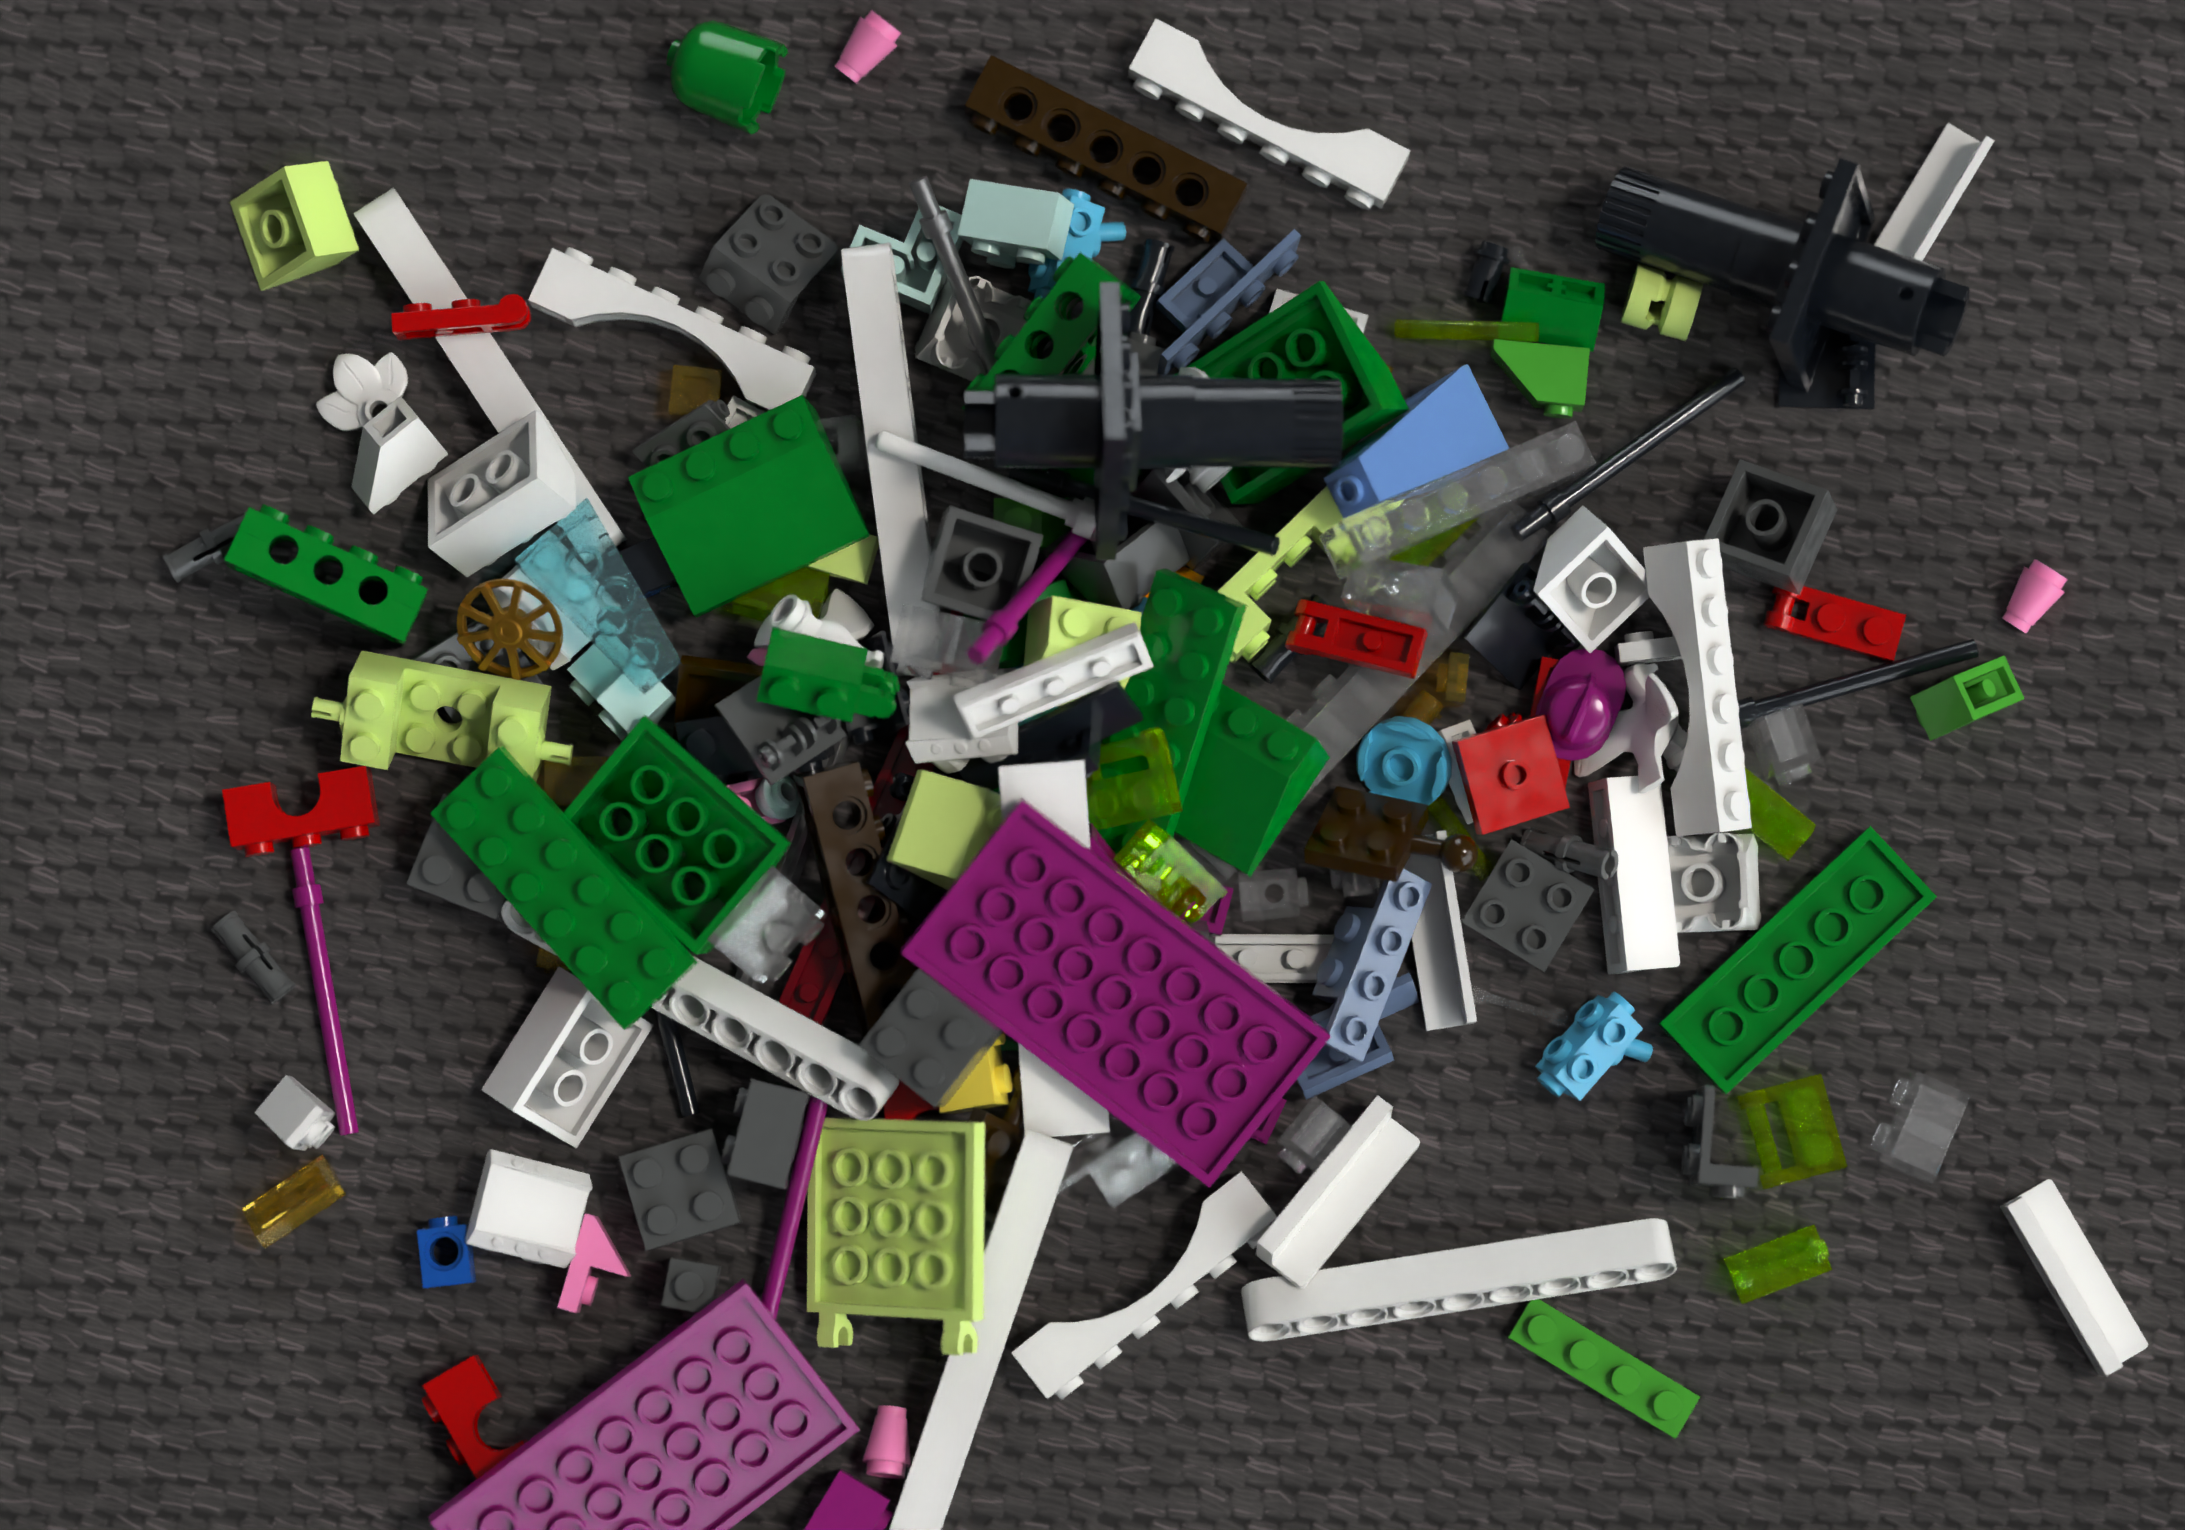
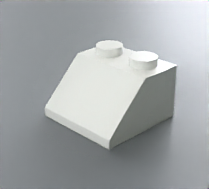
[1533,505,1649,653]

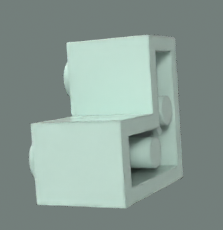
[957,179,1074,269]
[841,206,963,314]
[567,630,676,741]

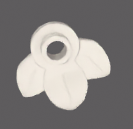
[316,353,408,431]

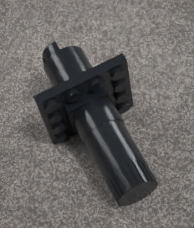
[1595,158,1970,393]
[964,282,1343,560]

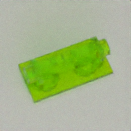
[1745,767,1817,861]
[1724,1224,1832,1304]

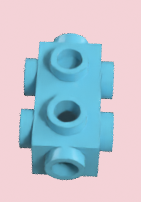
[1028,189,1126,300]
[1535,991,1653,1101]

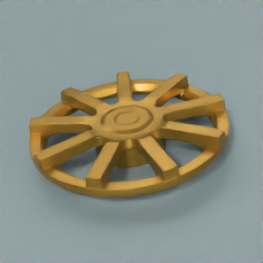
[457,579,563,680]

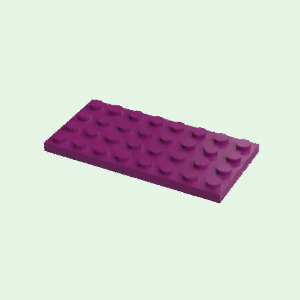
[901,797,1331,1188]
[428,1278,860,1530]

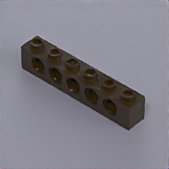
[965,55,1248,243]
[793,760,919,1040]

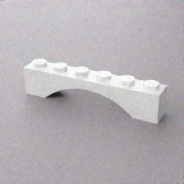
[1129,19,1410,210]
[528,247,816,412]
[1643,539,1752,836]
[1011,1171,1277,1400]

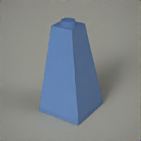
[1324,364,1510,522]

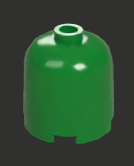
[666,21,788,135]

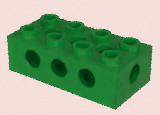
[962,252,1141,410]
[224,504,428,647]

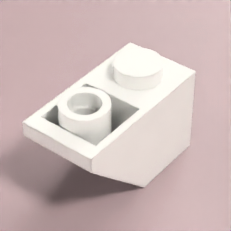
[351,396,448,515]
[255,1075,336,1151]

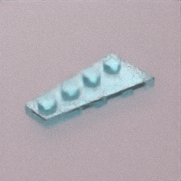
[515,498,681,694]

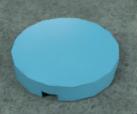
[1356,716,1452,805]

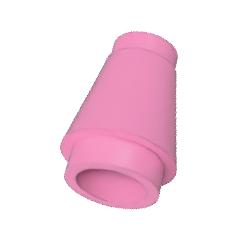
[835,10,901,83]
[2002,559,2067,633]
[863,1405,911,1479]

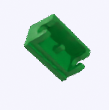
[1499,267,1605,352]

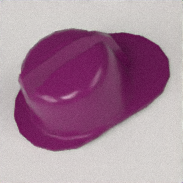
[1535,648,1626,761]

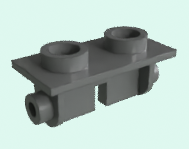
[632,400,730,468]

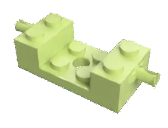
[1217,486,1388,663]
[311,651,573,782]

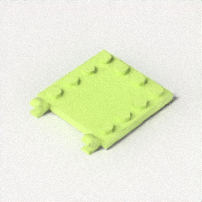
[807,1117,985,1355]

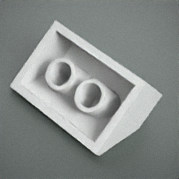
[428,410,576,577]
[481,967,654,1149]

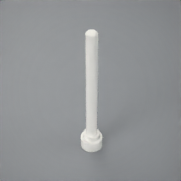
[875,431,1095,539]

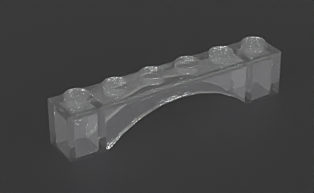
[1318,421,1597,580]

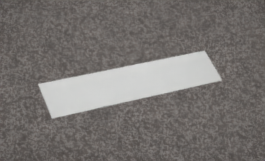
[998,760,1110,1137]

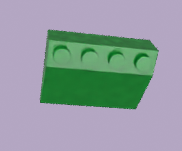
[1175,281,1409,504]
[628,395,870,618]
[1175,684,1330,877]
[564,716,792,955]

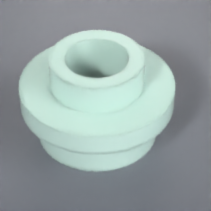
[755,775,800,820]

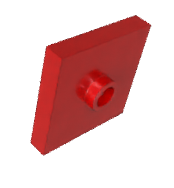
[1452,714,1570,835]

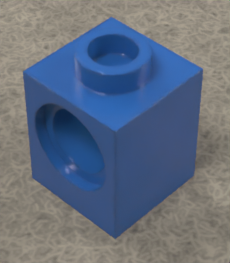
[417,1216,476,1288]

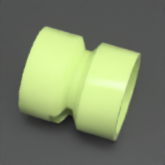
[1621,263,1703,341]

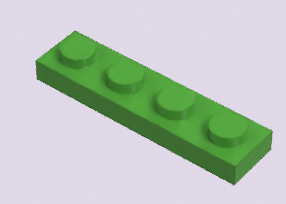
[1508,1299,1700,1439]

